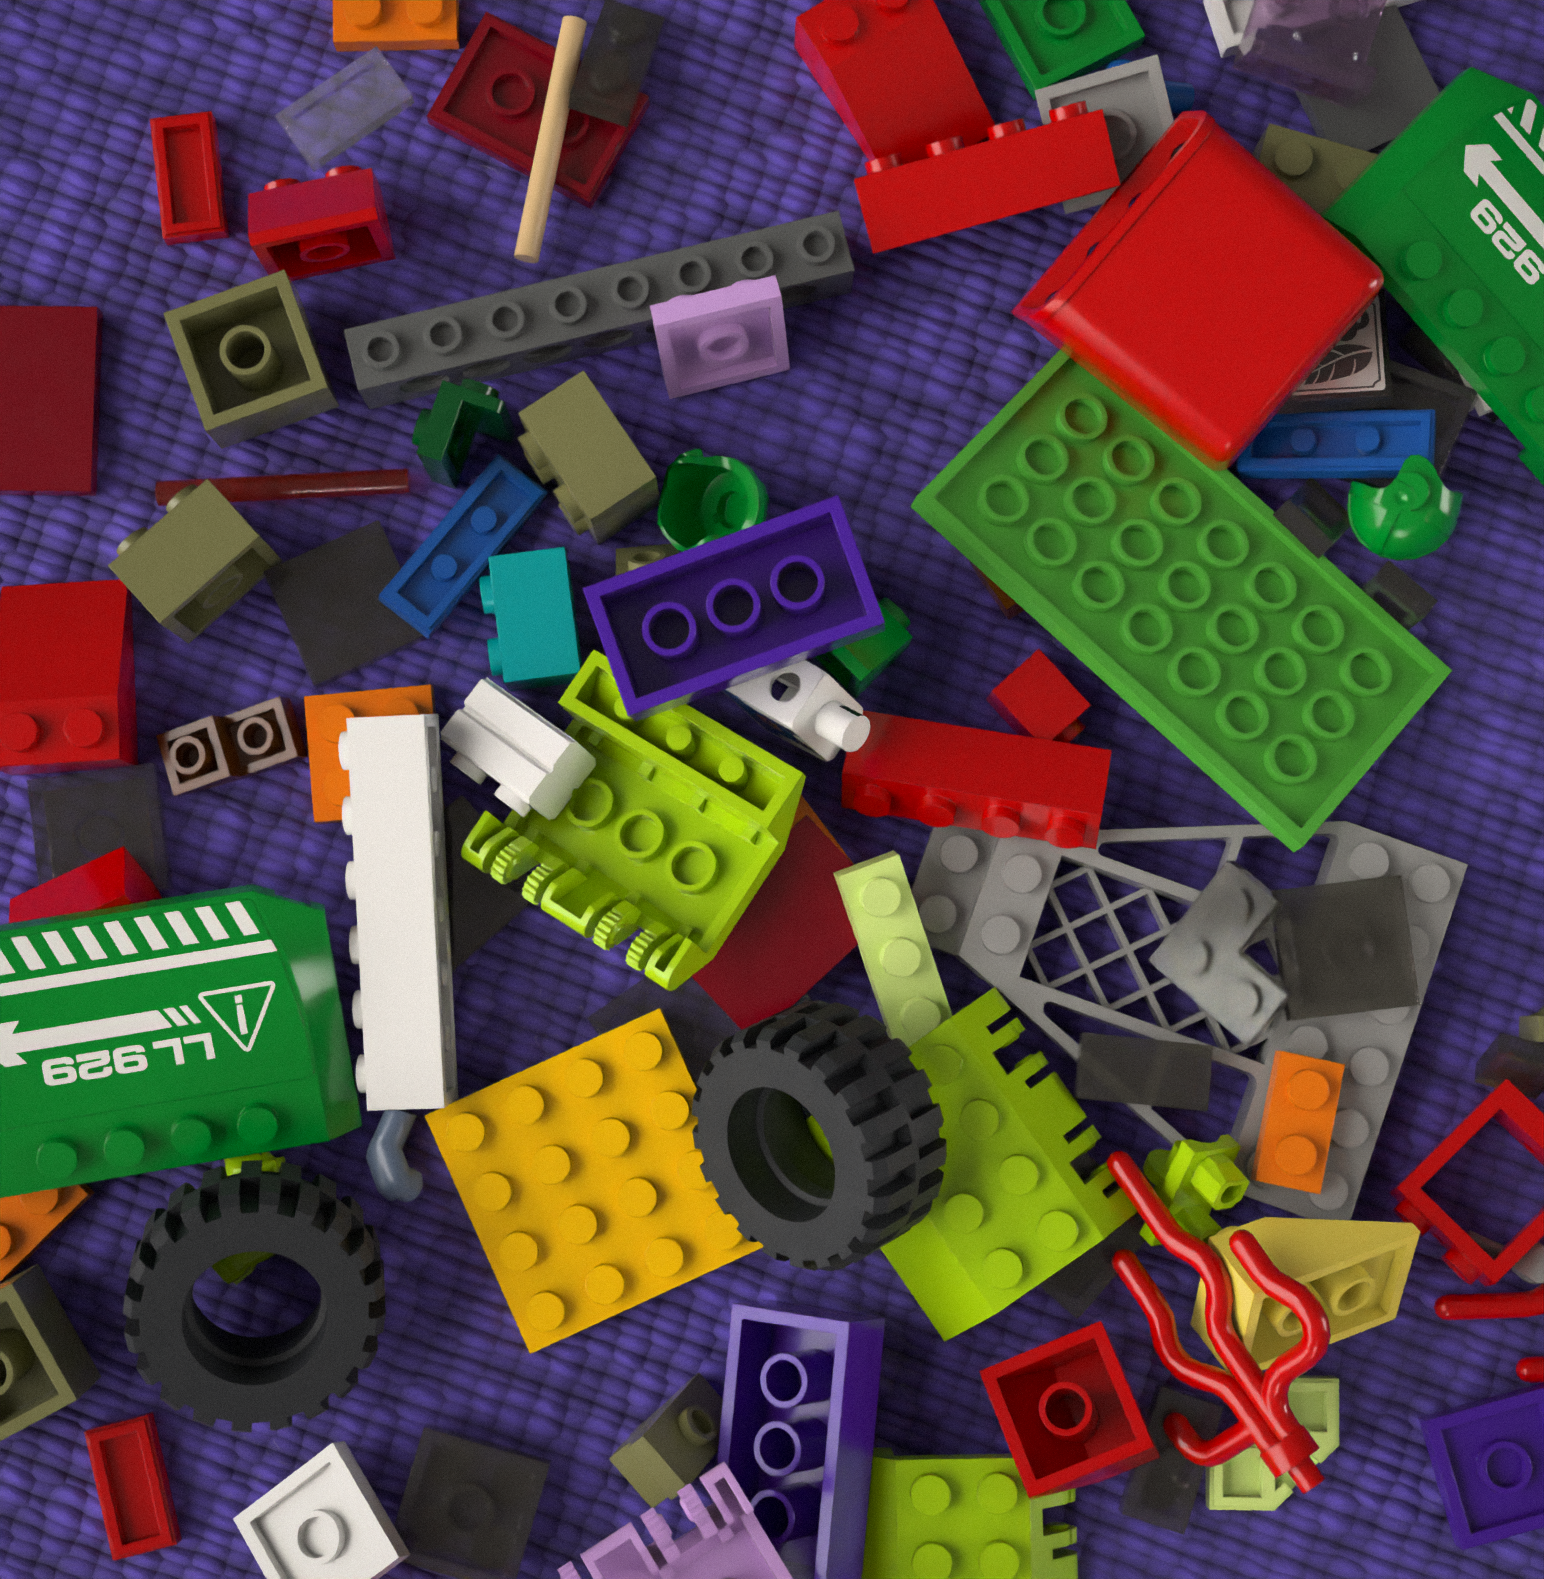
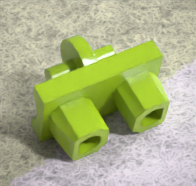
[1139,1134,1250,1246]

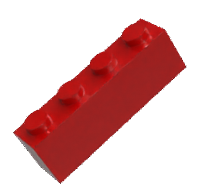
[854,100,1120,254]
[841,710,1112,849]

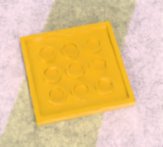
[424,1008,763,1354]

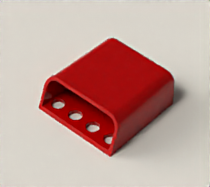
[1011,110,1384,471]

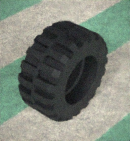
[692,1000,947,1271]
[123,1160,386,1433]

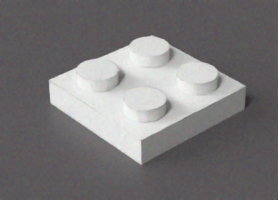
[233,1441,411,1579]

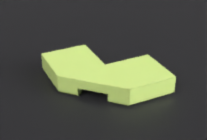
[1206,1375,1339,1511]

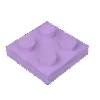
[650,275,790,399]

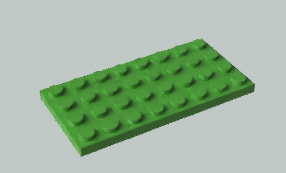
[910,350,1452,853]

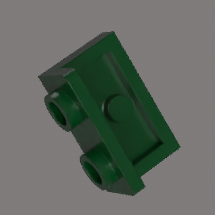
[412,379,516,489]

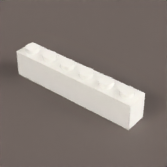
[338,714,458,1111]

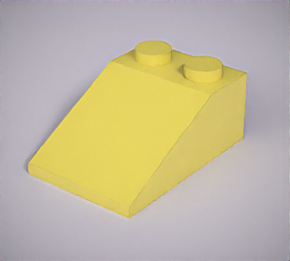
[1190,1217,1420,1374]

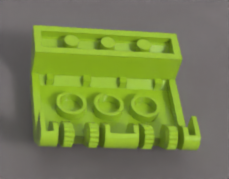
[461,649,806,991]
[805,987,1137,1341]
[862,1447,1078,1579]

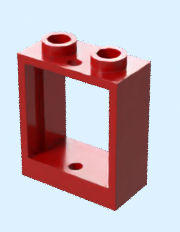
[1389,1079,1544,1287]

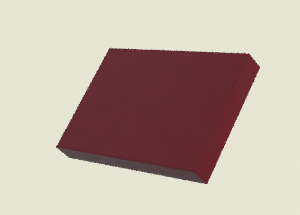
[426,11,650,209]
[0,306,103,496]
[692,815,858,1030]

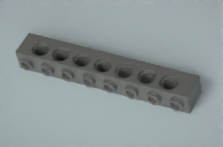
[344,210,854,410]

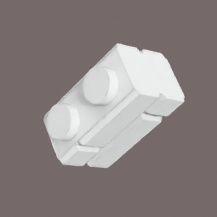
[440,678,596,821]

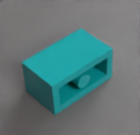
[479,547,583,691]

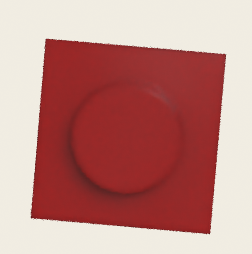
[986,649,1091,743]

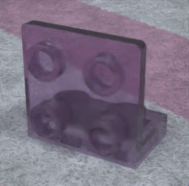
[1232,0,1387,108]

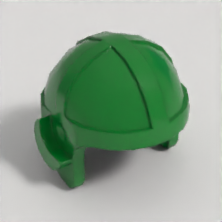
[658,449,769,552]
[1347,455,1464,561]

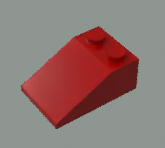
[794,0,995,164]
[0,579,139,775]

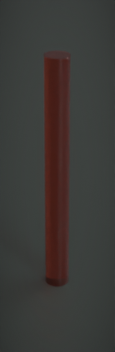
[155,468,411,506]

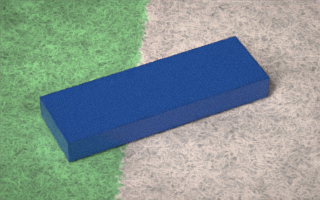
[1237,410,1437,479]
[379,453,548,639]

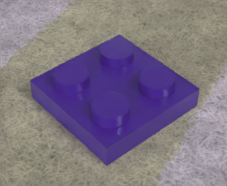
[1418,1383,1544,1550]

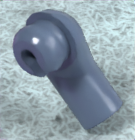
[366,1110,423,1203]

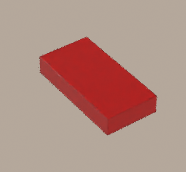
[150,111,229,245]
[84,1412,182,1561]

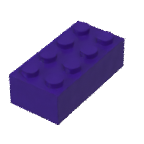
[582,495,885,722]
[717,1300,885,1579]

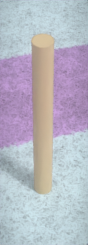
[514,16,587,263]

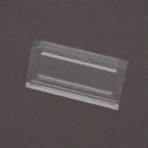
[275,46,415,172]

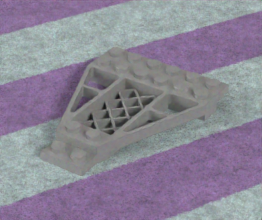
[911,821,1468,1220]

